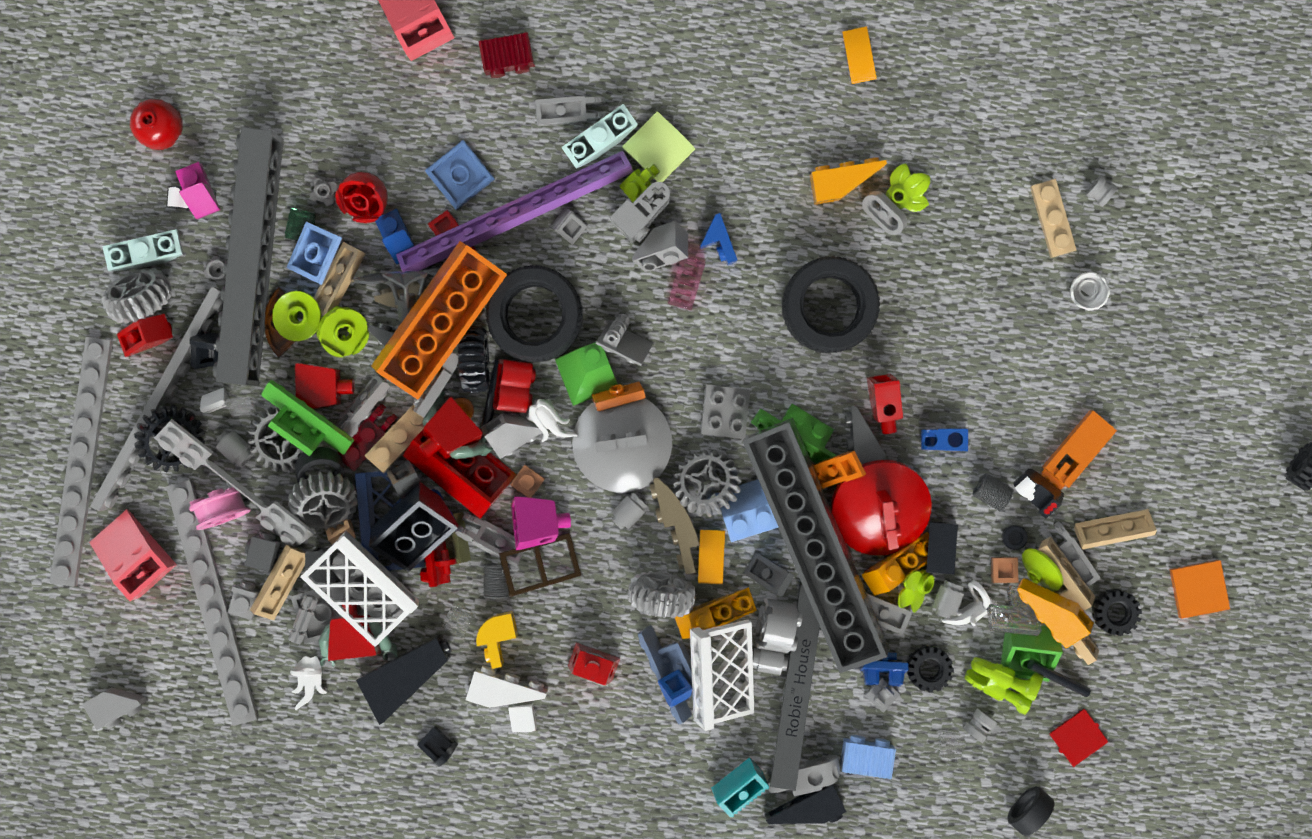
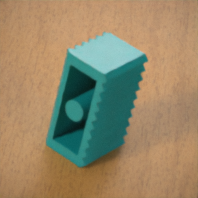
[711,757,769,817]

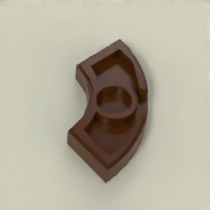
[265,287,296,358]

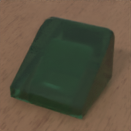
[285,208,316,241]

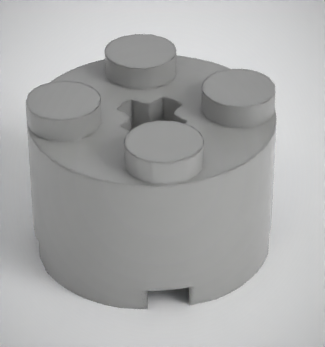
[755,598,803,653]

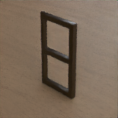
[499,533,582,597]

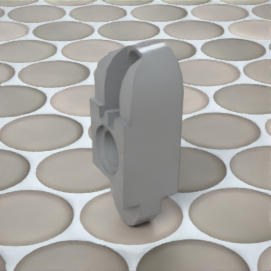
[332,552,393,617]
[767,755,841,796]

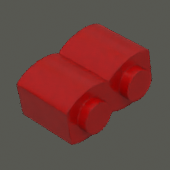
[493,359,536,413]

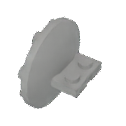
[572,399,672,493]

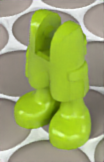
[964,657,1043,715]

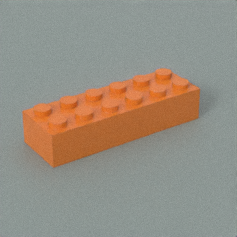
[371,241,507,400]

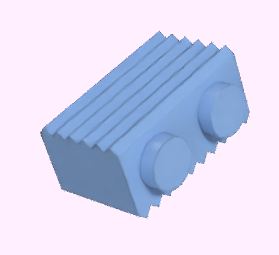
[840,735,896,779]

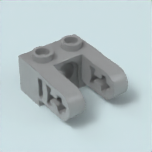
[610,182,670,244]

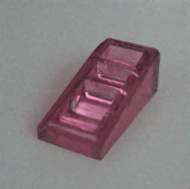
[668,256,705,310]

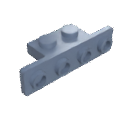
[638,625,692,724]

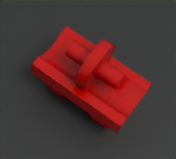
[420,540,457,587]

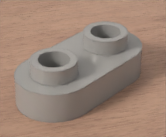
[862,191,907,235]

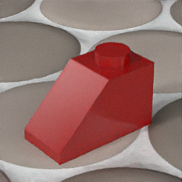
[117,314,173,357]

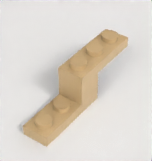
[1039,536,1099,665]

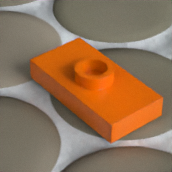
[592,381,646,411]

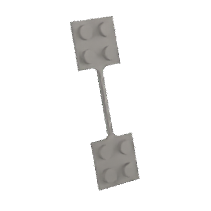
[154,419,315,548]

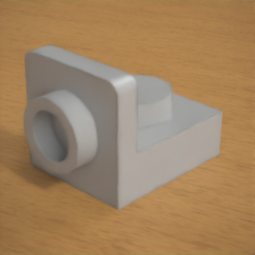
[228,581,261,620]

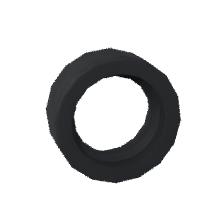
[295,447,345,484]
[1007,786,1055,836]

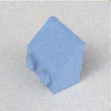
[286,222,343,285]
[715,479,778,542]

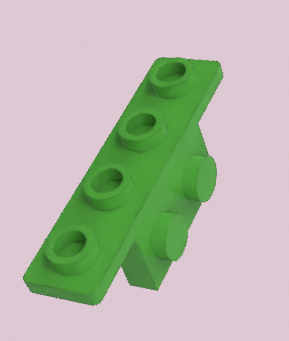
[261,380,354,456]
[751,404,837,463]

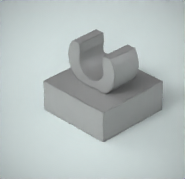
[864,677,900,713]

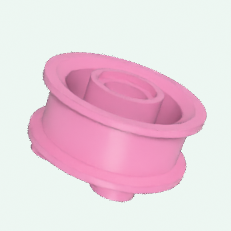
[189,487,251,530]

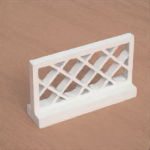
[301,531,419,647]
[690,619,754,731]

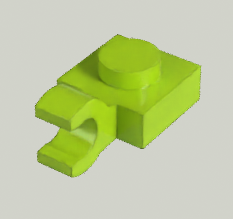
[619,164,660,203]

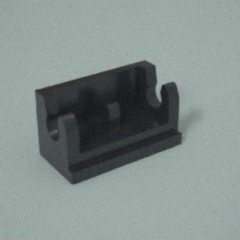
[926,521,958,575]

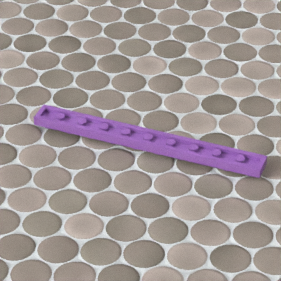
[396,151,633,272]

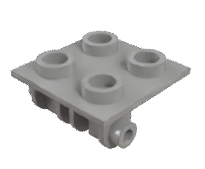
[596,314,653,366]
[700,384,750,439]

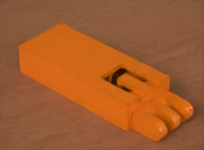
[1040,410,1117,490]

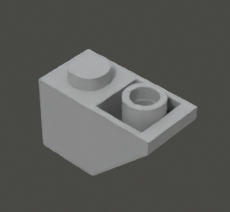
[632,221,688,272]
[481,414,542,459]
[82,688,148,730]

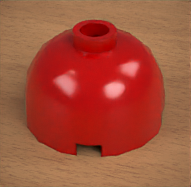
[130,99,183,150]
[335,171,388,223]

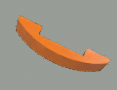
[813,451,866,488]

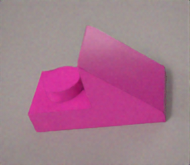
[175,162,220,219]

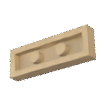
[1030,179,1076,258]
[314,242,366,316]
[365,405,424,473]
[1074,509,1157,550]
[250,544,305,620]

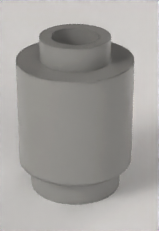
[216,430,254,467]
[611,492,648,529]
[932,580,964,619]
[753,648,788,675]

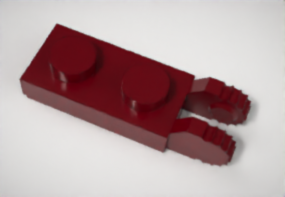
[338,404,398,472]

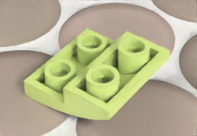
[622,112,695,182]

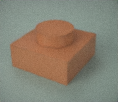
[510,465,545,498]
[991,557,1019,583]

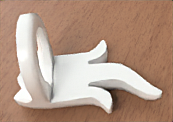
[526,399,578,442]
[942,580,997,626]
[290,656,327,710]

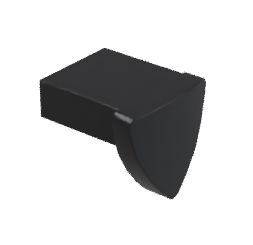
[189,333,219,369]
[417,726,458,767]

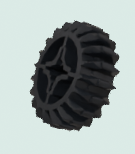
[458,326,490,394]
[134,405,205,473]

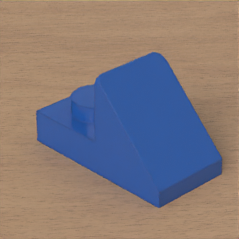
[375,209,415,265]
[700,213,737,266]

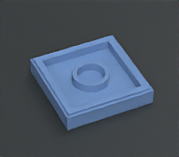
[425,140,495,210]

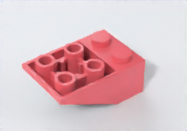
[378,0,454,61]
[89,509,177,601]

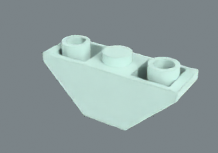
[561,104,638,169]
[102,229,183,271]

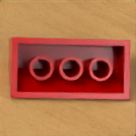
[403,430,517,519]

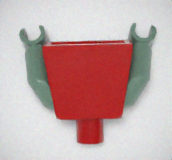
[418,391,493,459]
[319,605,398,667]

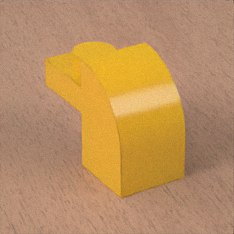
[476,611,518,669]

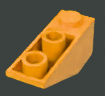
[810,157,887,205]
[861,532,929,596]
[1017,578,1094,648]
[675,587,757,639]

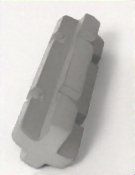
[288,595,318,644]

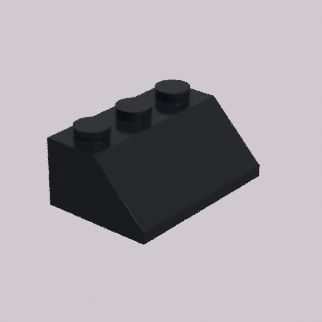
[369,482,458,572]

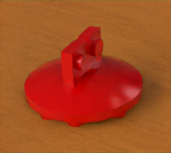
[831,460,932,555]

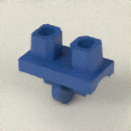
[860,652,908,687]

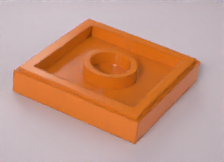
[1169,560,1230,619]

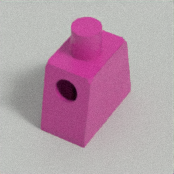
[511,497,571,550]

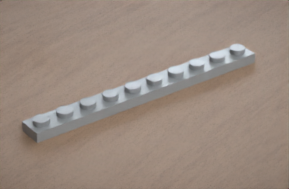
[90,286,224,511]
[50,337,113,587]
[166,479,259,726]

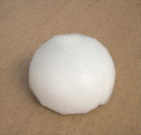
[1070,272,1110,311]

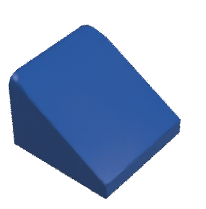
[658,669,693,708]

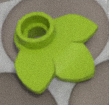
[885,163,930,212]
[898,570,935,613]

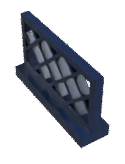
[355,468,425,571]

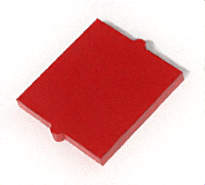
[1049,709,1108,767]

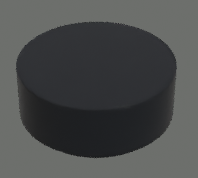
[1001,525,1028,550]

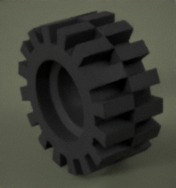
[1285,442,1312,491]
[1092,589,1142,636]
[906,645,954,693]

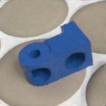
[921,429,968,451]

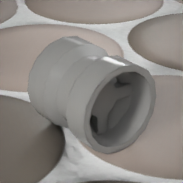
[963,708,998,743]

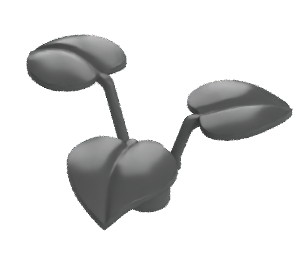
[351,266,441,321]

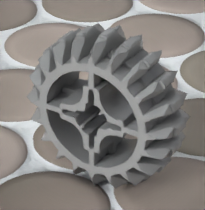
[101,268,172,324]
[248,407,303,472]
[673,450,742,517]
[288,471,358,532]
[628,571,696,618]

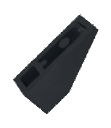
[764,784,846,825]

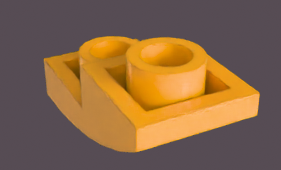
[842,26,877,84]
[698,530,725,584]

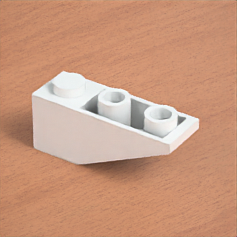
[466,666,548,708]

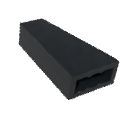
[356,635,452,725]

